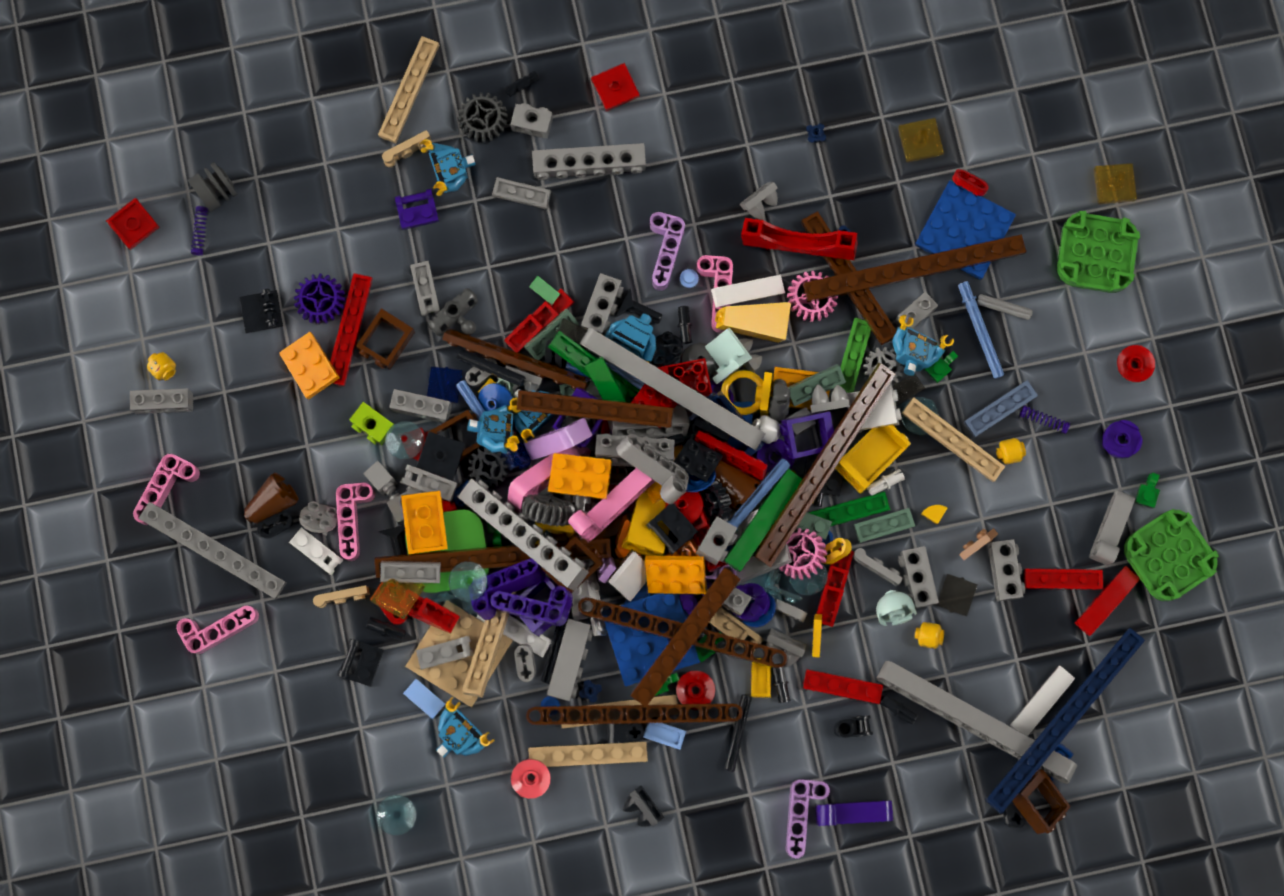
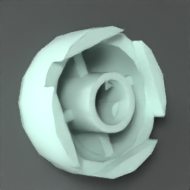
[876,590,917,626]

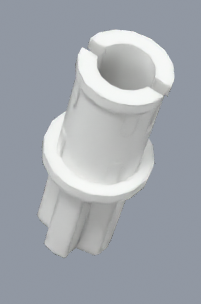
[867,469,905,495]

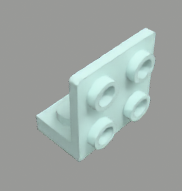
[705,328,752,384]

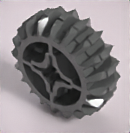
[457,92,508,143]
[522,494,575,526]

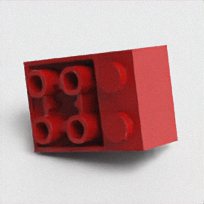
[653,358,712,406]

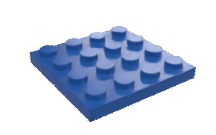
[915,180,1016,280]
[601,593,700,687]

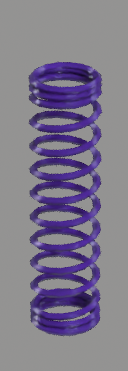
[190,206,208,255]
[1020,405,1070,434]

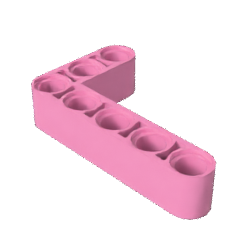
[507,446,591,515]
[568,468,655,541]

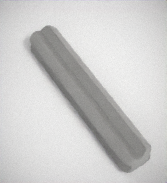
[977,294,1033,320]

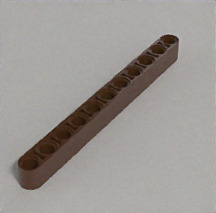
[578,597,787,668]
[526,703,743,725]

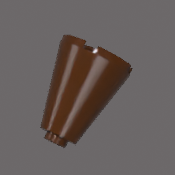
[714,460,761,512]
[244,472,299,523]

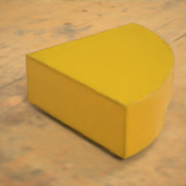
[921,505,947,524]

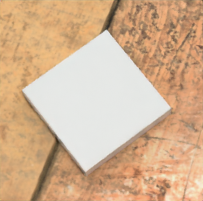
[608,552,647,601]

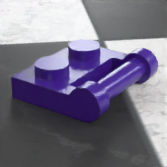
[395,189,439,230]

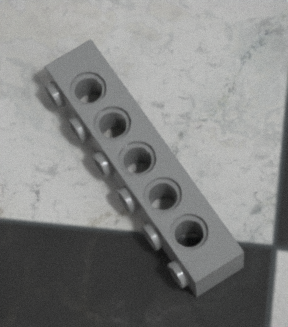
[532,143,646,180]

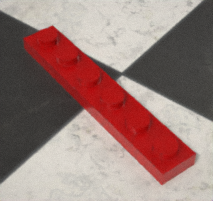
[330,273,373,387]

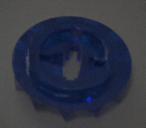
[507,441,531,469]

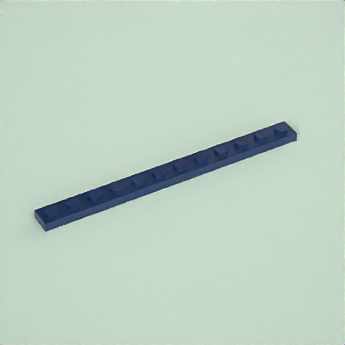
[985,628,1145,814]

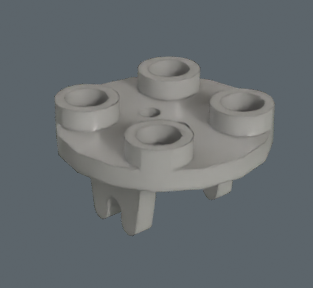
[299,502,338,536]

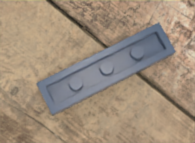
[963,380,1038,438]

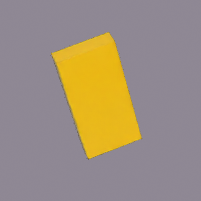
[812,614,822,658]
[751,658,771,698]

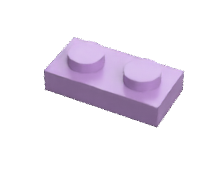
[596,557,616,583]

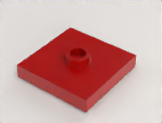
[591,63,640,112]
[106,198,160,250]

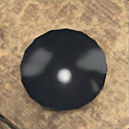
[650,331,683,367]

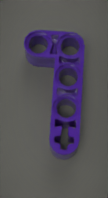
[469,558,546,620]
[491,586,573,626]
[815,801,894,826]

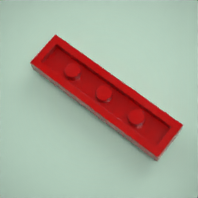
[695,430,768,481]
[1024,569,1103,590]
[802,669,883,704]

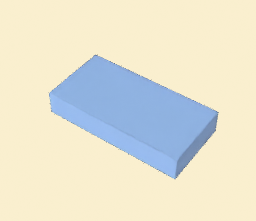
[403,679,446,719]
[643,723,686,750]

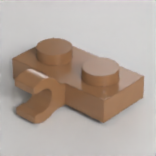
[959,528,998,560]

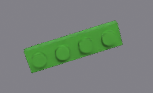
[839,318,871,393]

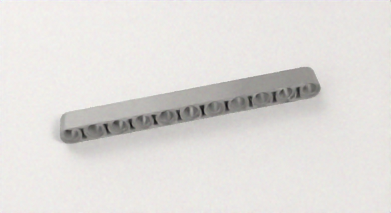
[580,327,766,450]
[876,661,1077,784]

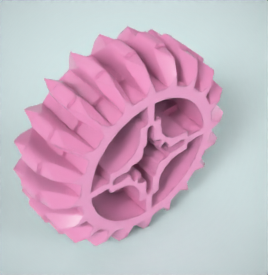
[787,271,838,322]
[779,528,827,580]

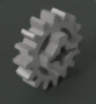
[863,347,905,386]

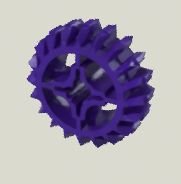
[294,273,346,325]

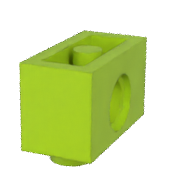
[349,402,396,445]

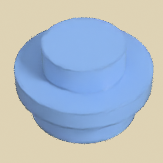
[680,269,699,288]

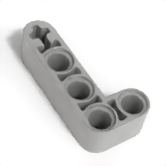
[616,434,689,504]
[1089,490,1135,566]

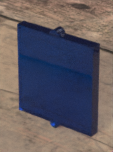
[427,366,462,403]

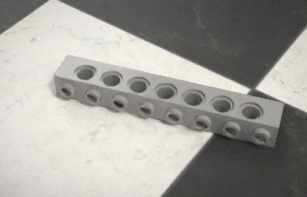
[458,478,589,591]
[139,502,287,599]

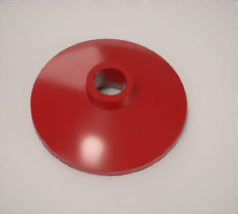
[1117,345,1155,382]
[665,492,703,523]
[676,670,715,710]

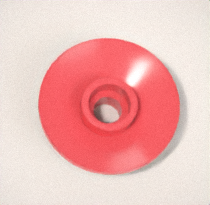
[511,759,551,799]

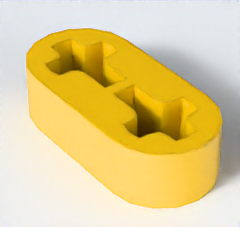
[823,538,852,565]

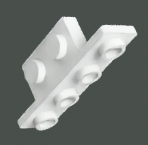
[571,559,607,636]

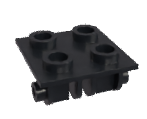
[240,289,283,334]
[674,438,724,482]

